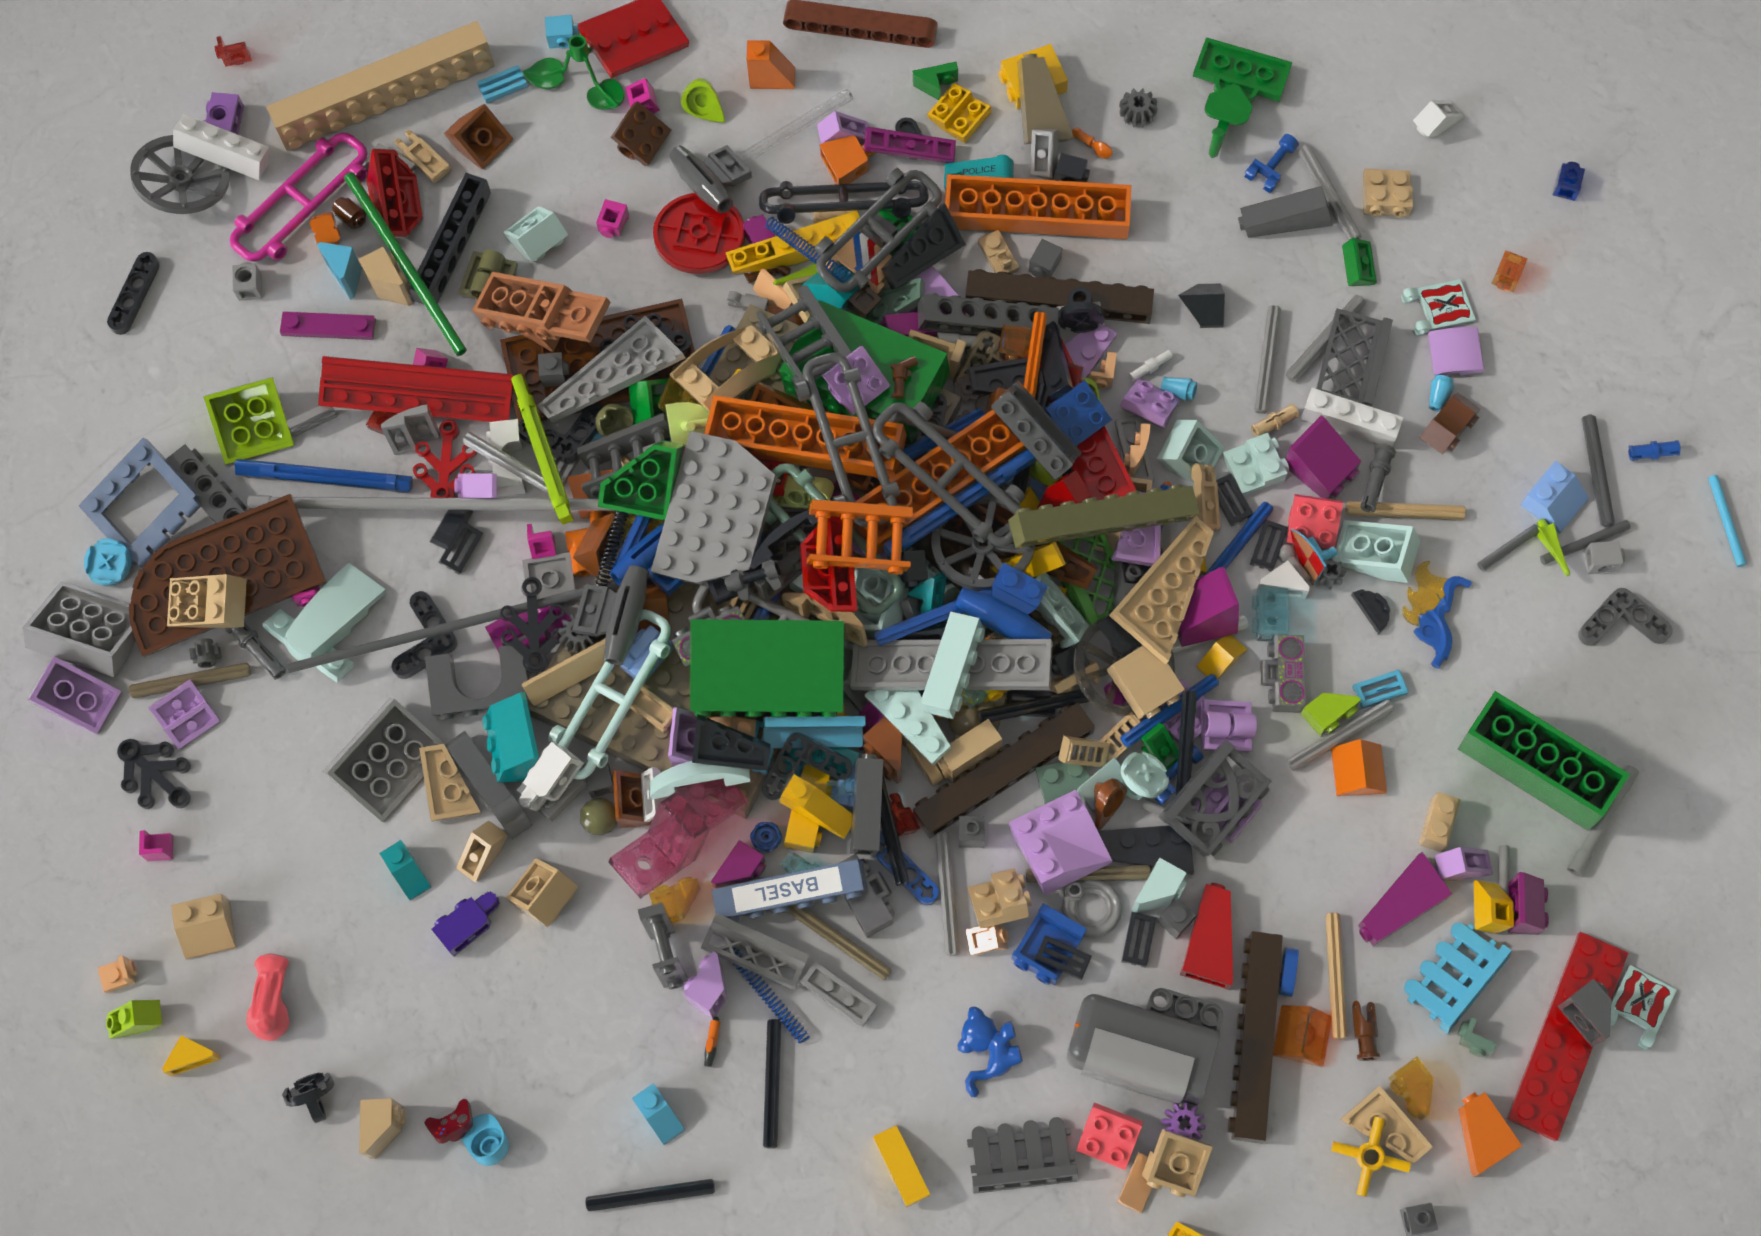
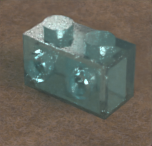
[1252,587,1289,642]

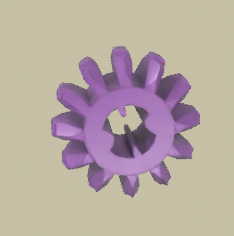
[1161,1102,1206,1140]

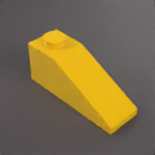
[779,774,852,839]

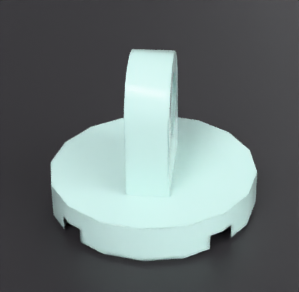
[1121,752,1169,800]

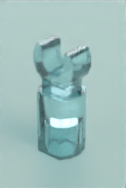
[826,777,855,800]

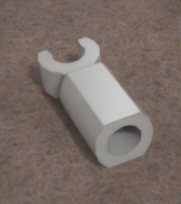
[727,291,769,311]

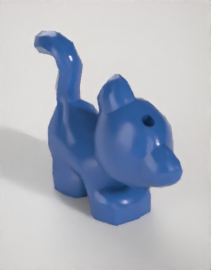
[957,1006,1023,1098]

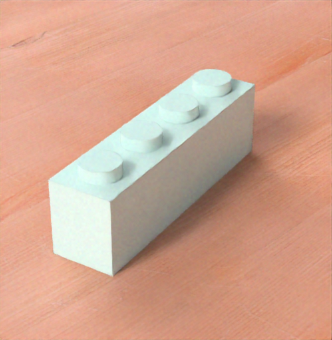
[920,612,985,719]

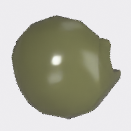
[595,403,634,437]
[580,798,617,836]

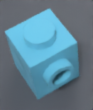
[545,15,579,49]

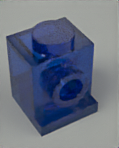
[1552,162,1585,201]

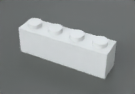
[173,114,269,180]
[1301,388,1403,447]

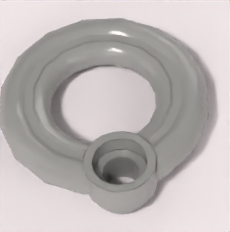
[1062,880,1122,938]

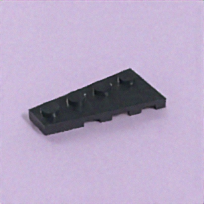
[881,203,966,289]
[1098,824,1194,875]

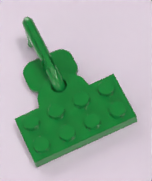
[1193,37,1293,158]

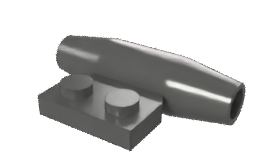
[669,145,752,214]
[572,565,648,665]

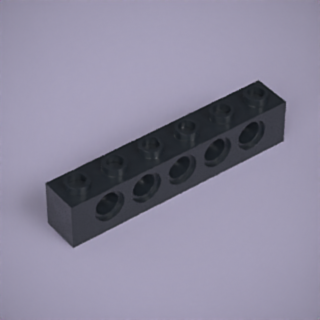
[409,173,491,305]

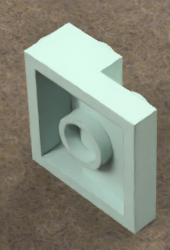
[1222,433,1289,496]

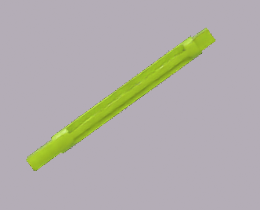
[511,374,574,525]

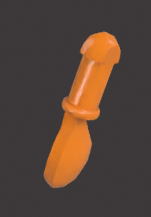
[1072,128,1113,159]

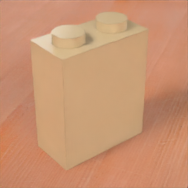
[1107,646,1185,719]
[937,719,1002,784]

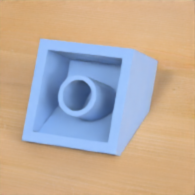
[1521,460,1589,534]

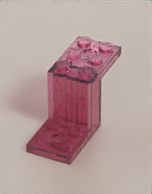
[608,778,748,899]

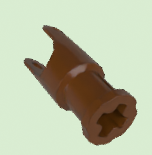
[1352,1001,1380,1061]

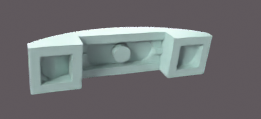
[650,761,750,800]

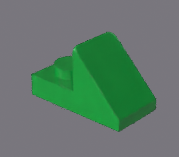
[912,62,958,100]
[1141,723,1179,770]

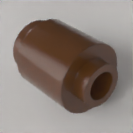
[332,197,367,229]

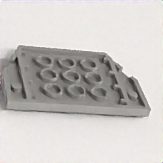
[651,431,777,584]

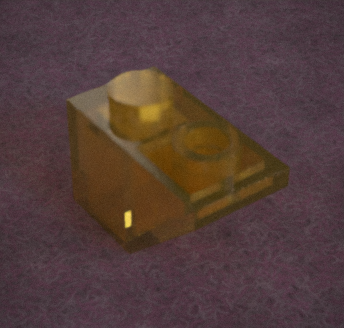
[649,877,701,923]
[1388,1056,1434,1121]

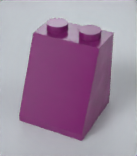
[1286,415,1361,499]
[1177,567,1239,647]

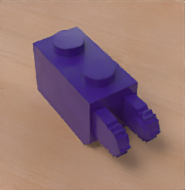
[431,891,500,956]

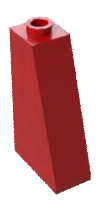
[1180,883,1233,990]

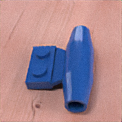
[610,523,686,596]
[954,563,1052,639]

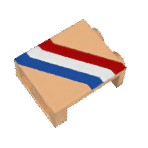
[826,231,892,295]

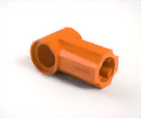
[565,528,591,578]

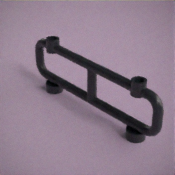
[759,181,929,224]

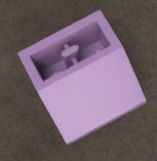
[683,951,728,1019]

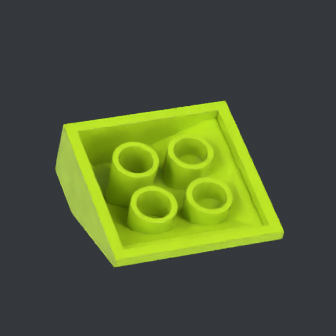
[203,377,294,465]

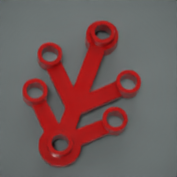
[413,420,478,498]

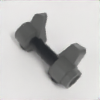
[725,558,784,600]

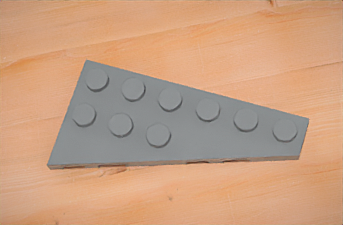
[537,316,686,424]

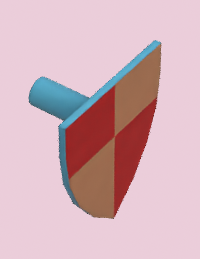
[1290,529,1337,586]

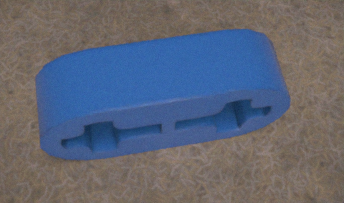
[1278,947,1299,997]

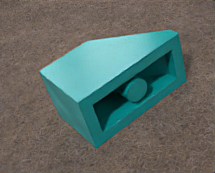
[379,840,431,900]

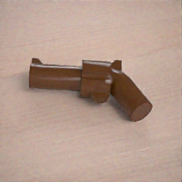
[743,266,791,284]
[890,356,918,399]

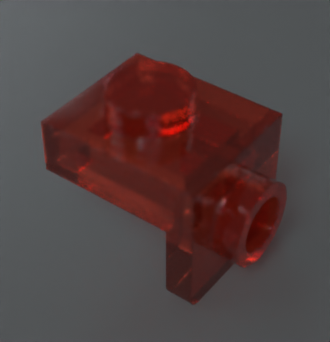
[214,36,252,67]

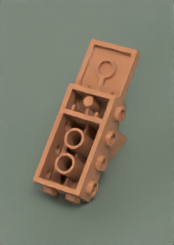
[472,272,611,352]

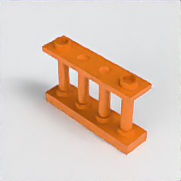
[807,499,913,575]

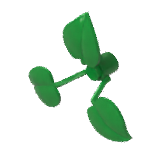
[523,35,624,110]

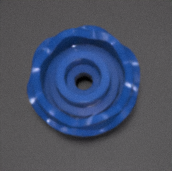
[750,822,782,852]

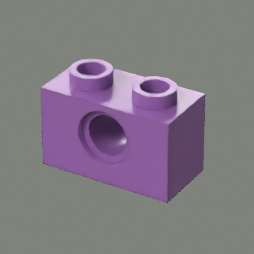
[203,92,244,135]

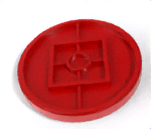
[653,193,745,274]

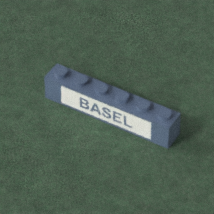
[711,859,868,922]

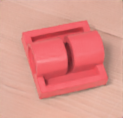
[1286,494,1343,549]
[1076,1102,1143,1170]

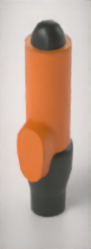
[704,1016,721,1067]

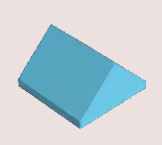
[316,242,362,300]

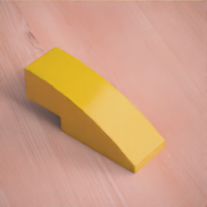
[873,1126,930,1208]

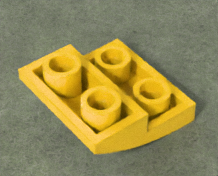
[927,83,992,143]

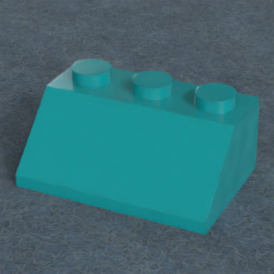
[802,262,871,310]
[482,692,539,783]

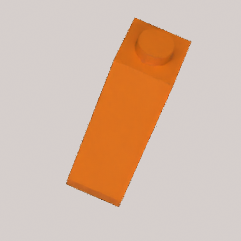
[746,40,795,89]
[1458,1092,1522,1177]

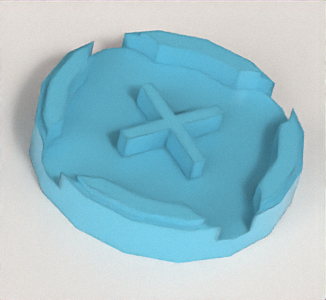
[84,538,132,586]

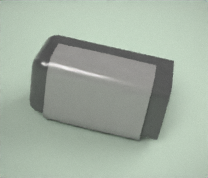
[1067,988,1223,1106]

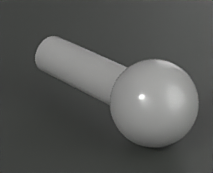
[1278,544,1310,582]

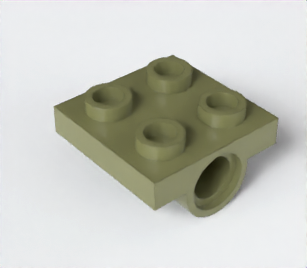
[459,249,518,300]

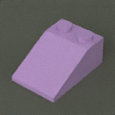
[28,656,121,734]

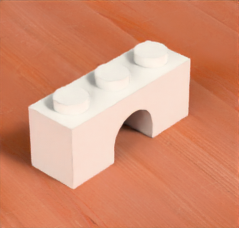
[486,419,526,496]

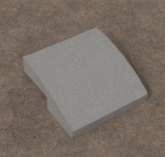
[381,404,440,455]

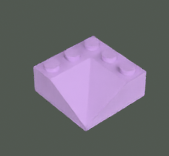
[1008,790,1112,895]

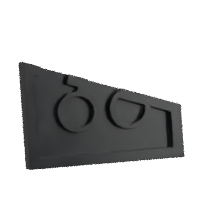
[969,357,1044,395]
[692,714,771,771]

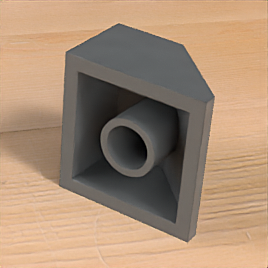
[1557,979,1612,1048]

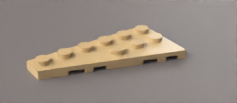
[1109,516,1214,665]

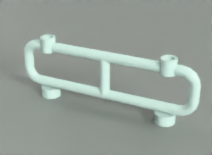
[548,609,671,780]

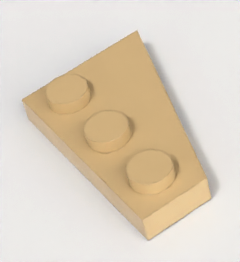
[419,744,481,822]
[1340,1085,1433,1164]

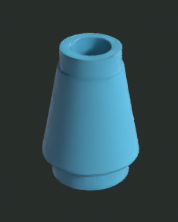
[1429,375,1454,412]
[1161,377,1198,401]

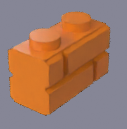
[309,211,341,245]

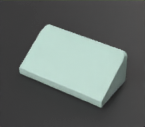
[1077,758,1124,811]

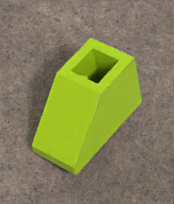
[1301,693,1361,736]
[106,1000,162,1039]

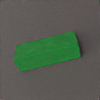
[1342,238,1377,286]

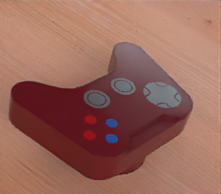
[424,1099,473,1144]

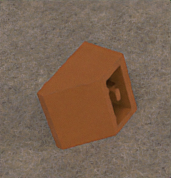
[863,716,902,784]

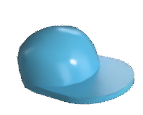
[462,1114,510,1166]

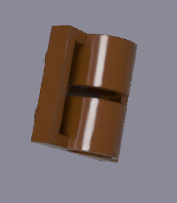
[610,101,672,166]

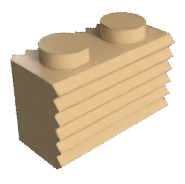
[1418,792,1460,852]

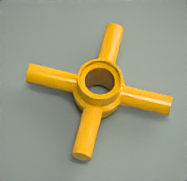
[1331,1117,1411,1197]

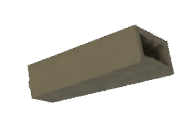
[1017,54,1073,144]

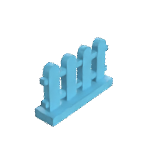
[1404,923,1512,1034]

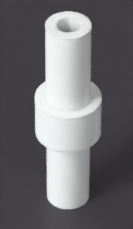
[1129,350,1173,382]

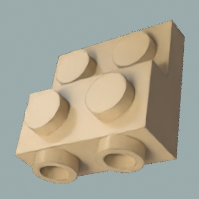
[1363,169,1413,217]
[967,868,1032,929]
[1141,1129,1213,1197]

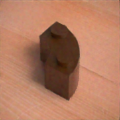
[1419,392,1481,455]

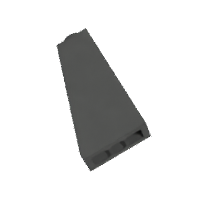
[1238,186,1333,238]
[850,754,883,855]

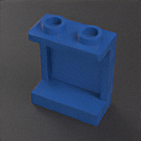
[1011,903,1087,985]

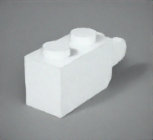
[518,742,584,811]

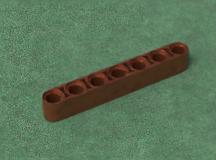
[783,0,938,48]

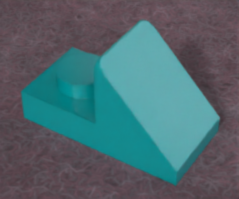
[907,573,947,614]

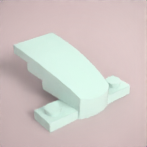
[263,563,385,683]

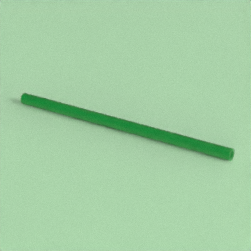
[344,172,467,356]

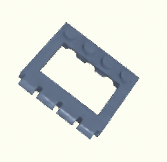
[79,438,202,568]

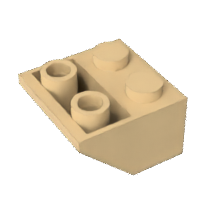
[358,247,412,306]

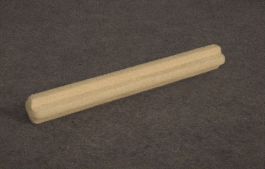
[1345,501,1466,520]
[1325,913,1347,1039]

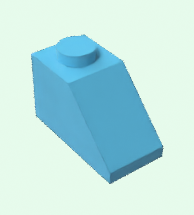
[632,1083,685,1145]

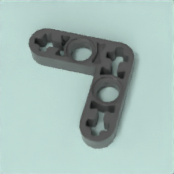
[1578,588,1673,646]

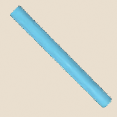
[1708,475,1747,567]

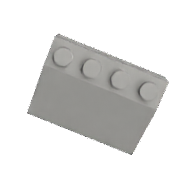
[23,581,136,677]
[322,698,444,822]

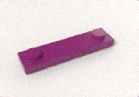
[864,127,956,163]
[280,311,376,340]

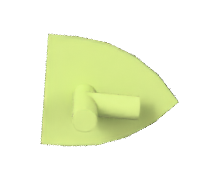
[665,402,709,447]

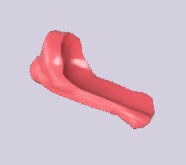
[246,953,290,1041]

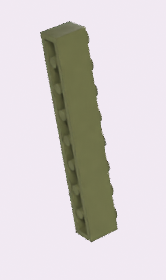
[1008,484,1200,548]

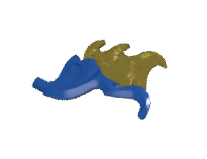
[1402,561,1472,669]

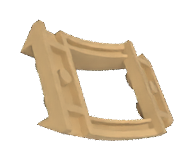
[670,325,782,412]

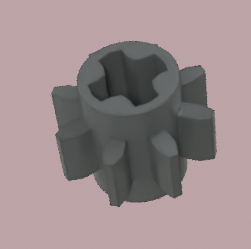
[1319,558,1346,590]
[189,638,222,668]

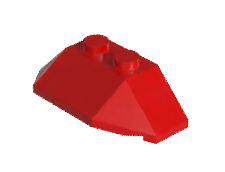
[367,149,423,237]
[800,517,857,612]

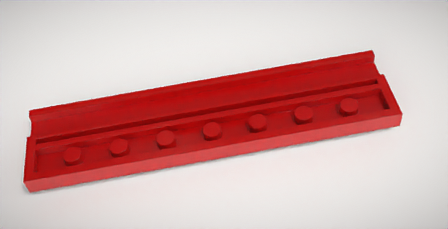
[318,356,514,422]

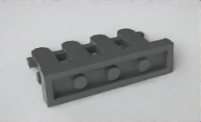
[967,1117,1078,1194]

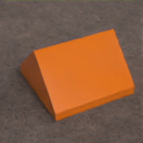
[1331,739,1387,796]

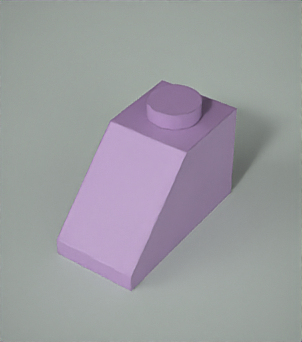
[817,111,869,145]
[454,474,497,498]
[1435,847,1493,881]

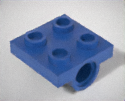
[1045,380,1112,446]

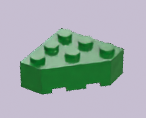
[598,440,686,520]

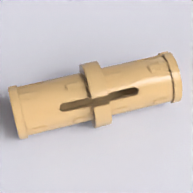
[1251,404,1299,437]

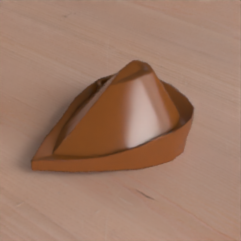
[1094,778,1127,831]

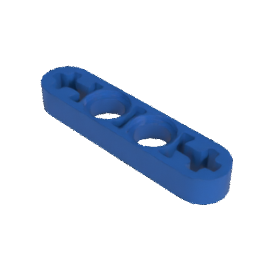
[873,830,939,905]

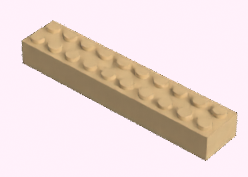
[266,21,495,151]

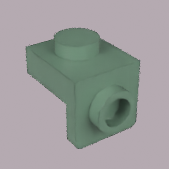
[1458,1017,1497,1057]

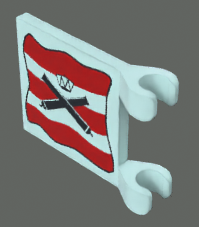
[1401,279,1476,336]
[1610,965,1676,1050]

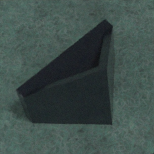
[1178,283,1225,328]

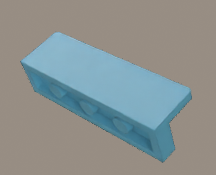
[763,716,865,748]

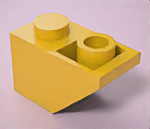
[1473,880,1514,934]

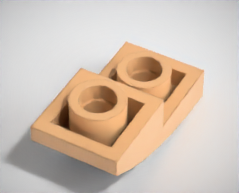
[1124,423,1151,477]

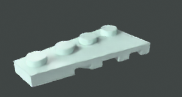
[865,690,952,766]

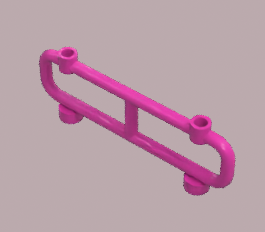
[230,133,368,262]

